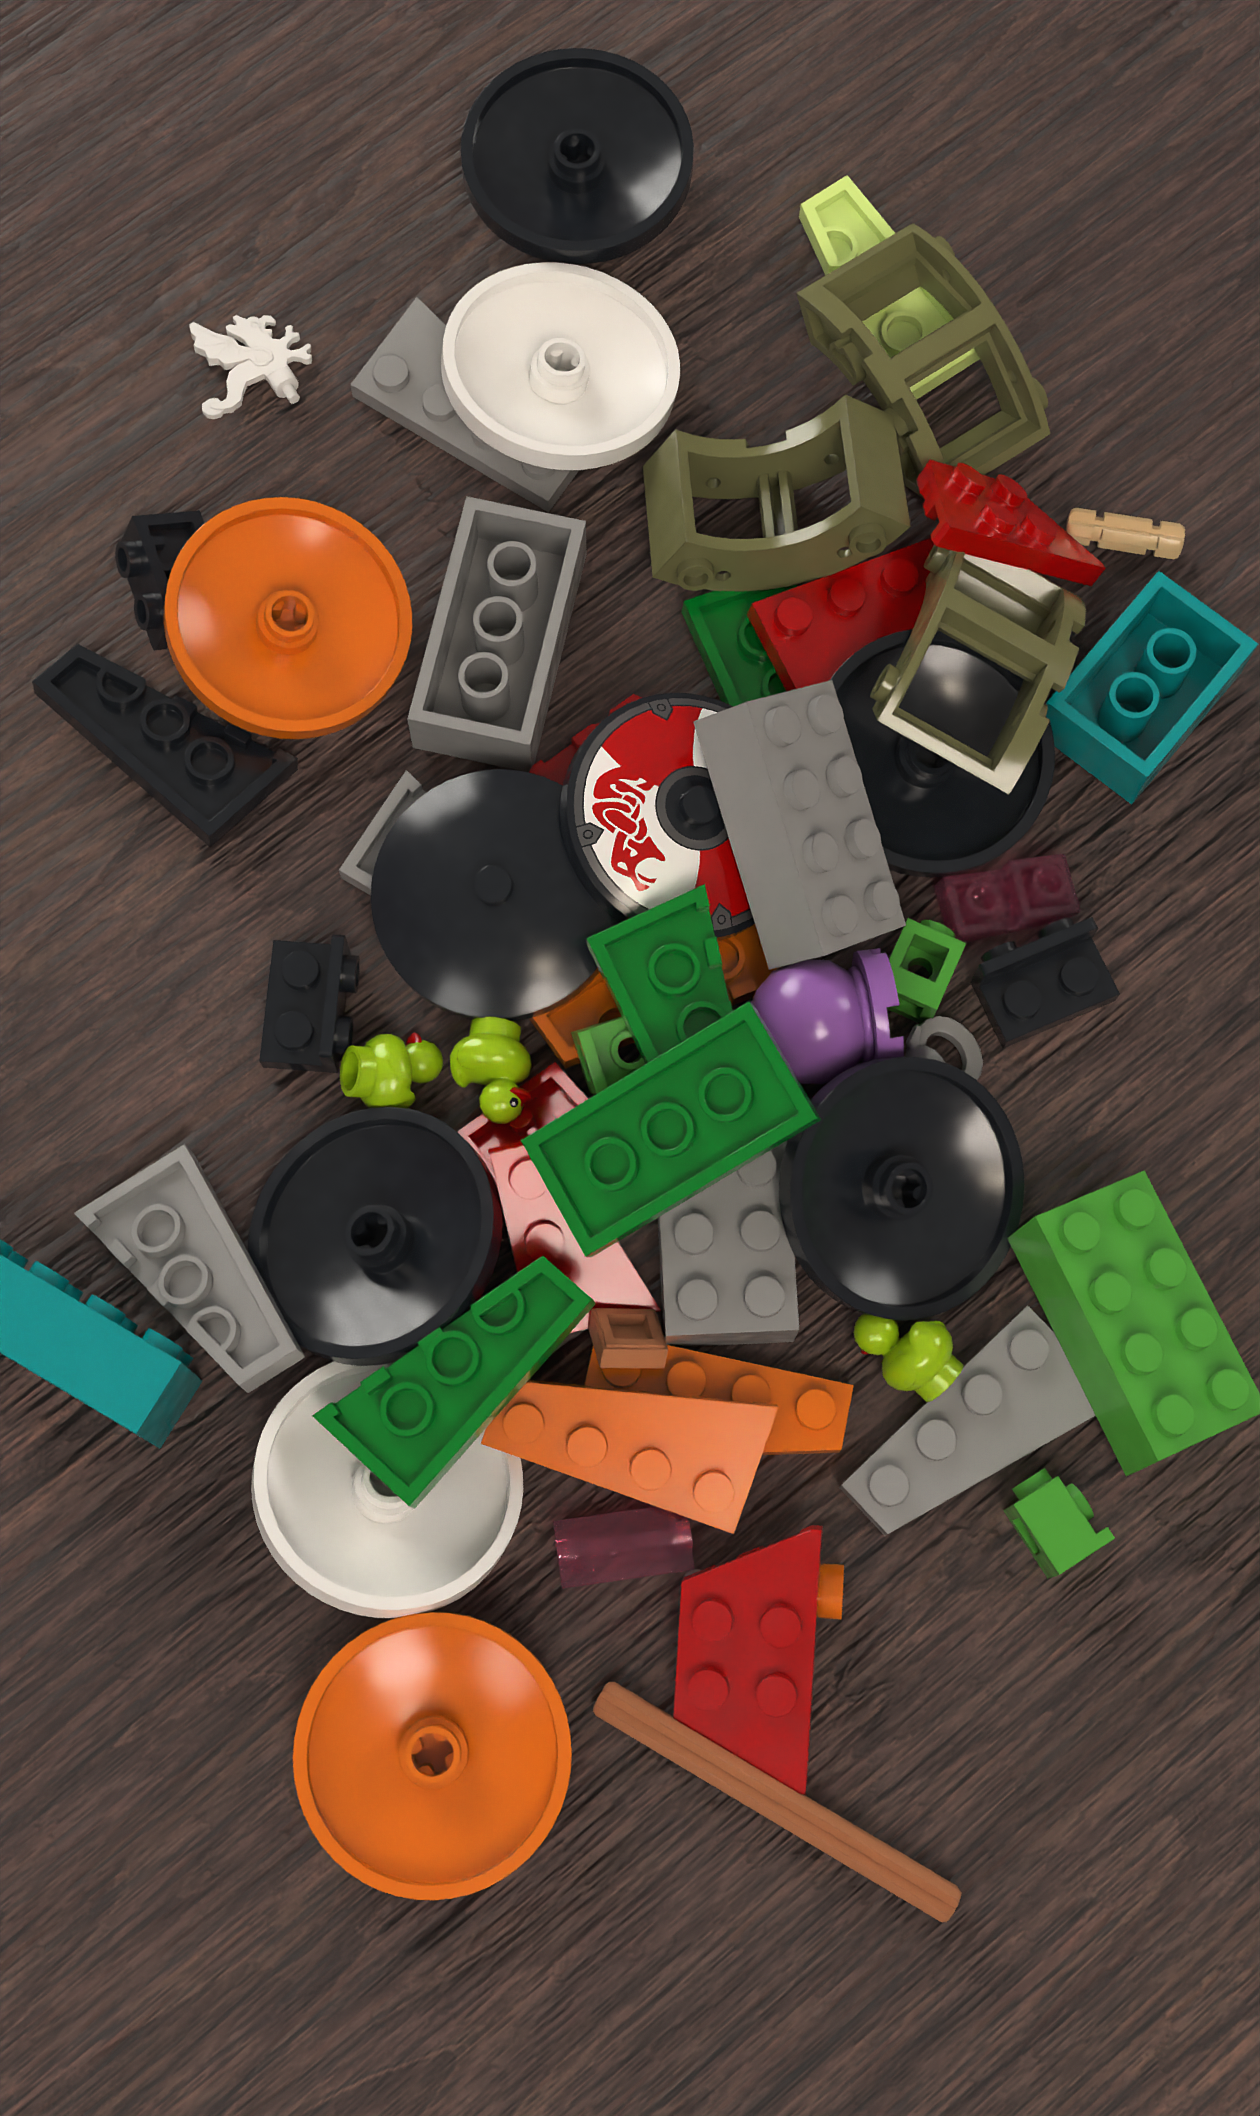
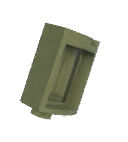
[796,223,1051,498]
[643,395,911,591]
[870,544,1086,794]

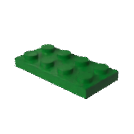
[521,1001,821,1257]

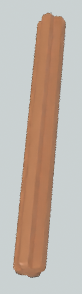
[593,1682,962,1922]

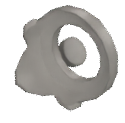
[906,1016,983,1080]

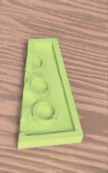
[799,175,980,400]

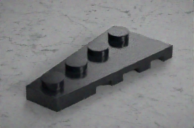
[32,644,298,848]

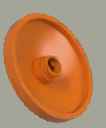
[164,497,412,739]
[293,1612,572,1900]

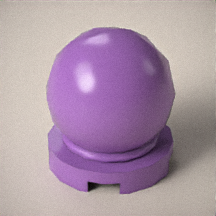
[751,948,904,1085]

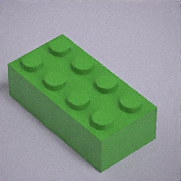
[1007,1171,1260,1477]

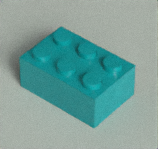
[1046,571,1258,805]

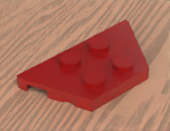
[916,459,1106,586]
[673,1525,823,1795]

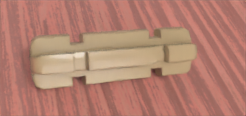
[1065,508,1185,559]

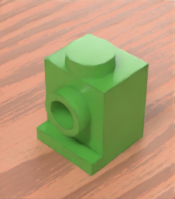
[887,918,966,1023]
[571,1016,645,1095]
[1003,1468,1115,1579]

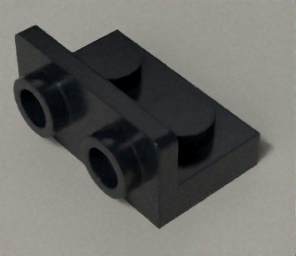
[115,510,205,651]
[970,917,1120,1048]
[259,935,360,1073]

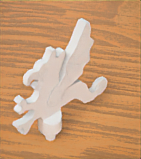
[189,315,312,419]

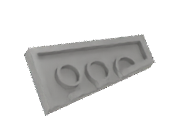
[351,297,579,513]
[74,1144,305,1393]
[839,1305,1096,1536]

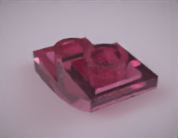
[934,854,1081,942]

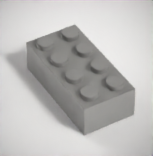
[407,496,587,772]
[693,680,906,970]
[657,1141,799,1347]

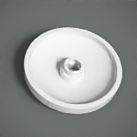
[441,262,680,470]
[251,1361,523,1618]

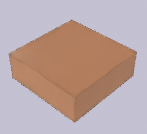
[588,1308,668,1368]

